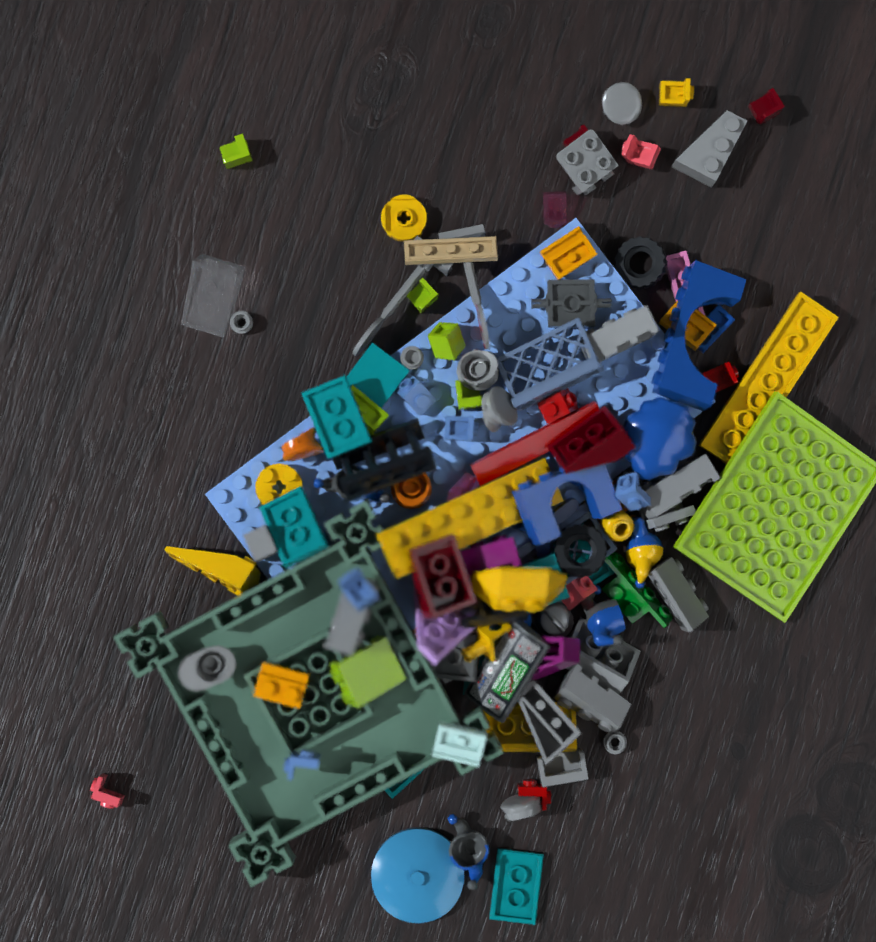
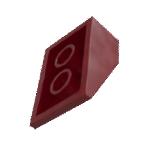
[547,406,635,474]
[409,534,476,619]

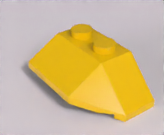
[470,567,567,612]

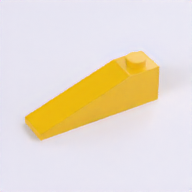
[164,546,261,596]

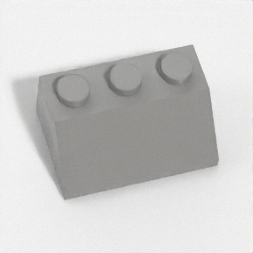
[648,557,709,632]
[566,617,641,694]

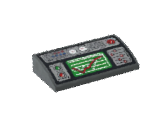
[464,621,551,723]

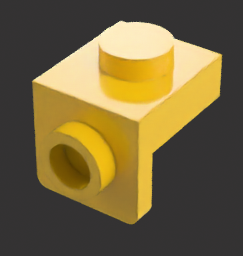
[659,78,694,107]

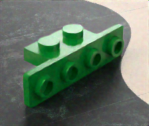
[602,552,673,628]

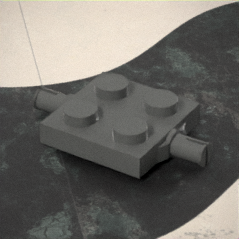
[531,279,611,328]

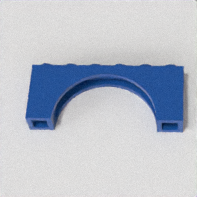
[652,260,746,411]

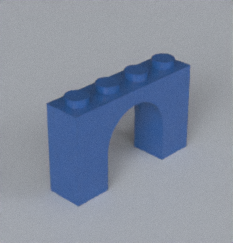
[512,464,622,545]

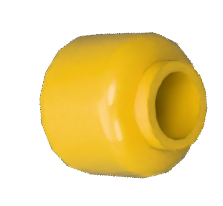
[600,510,634,542]

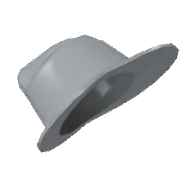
[530,601,574,637]
[179,646,236,691]

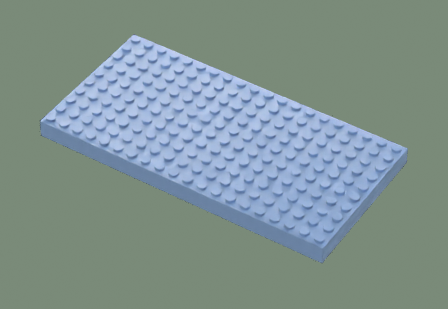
[205,218,716,630]

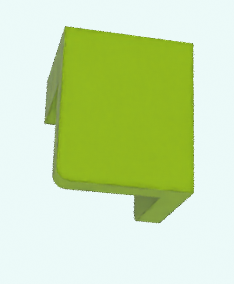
[220,134,253,169]
[406,278,438,314]
[427,322,466,360]
[455,380,482,411]

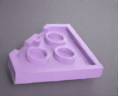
[413,588,476,665]

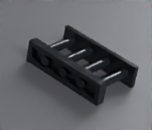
[332,418,437,501]

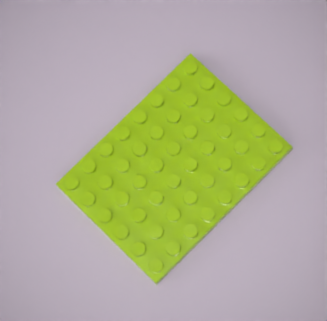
[673,391,876,623]

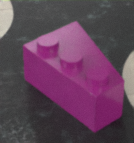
[459,534,521,579]
[529,637,580,683]

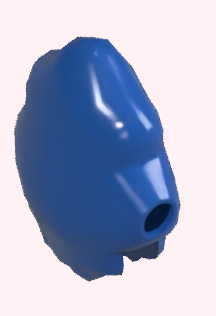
[623,396,696,480]

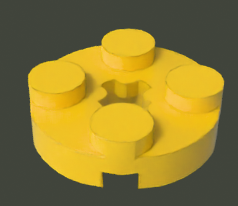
[381,195,427,242]
[255,464,303,505]

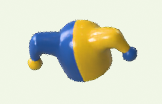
[625,514,663,589]

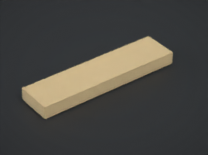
[404,236,498,265]

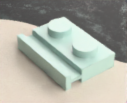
[432,721,487,767]

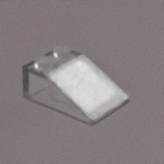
[181,254,245,338]

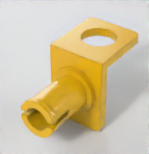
[461,623,511,663]

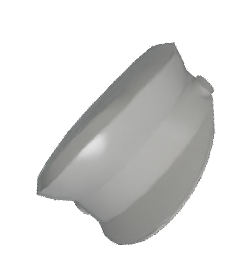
[602,82,642,125]
[456,349,499,391]
[481,386,518,432]
[500,794,542,821]

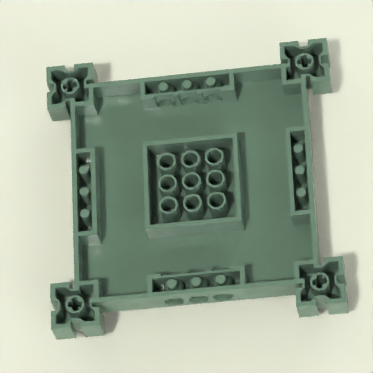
[114,499,503,887]

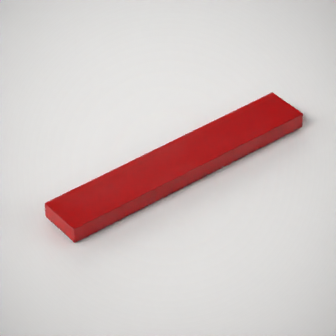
[469,401,599,486]

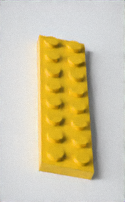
[698,292,839,464]
[376,458,564,579]

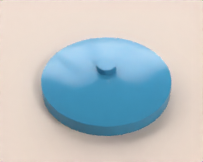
[371,827,464,923]

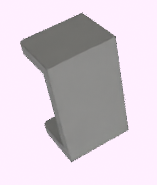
[243,525,278,561]
[536,749,588,787]

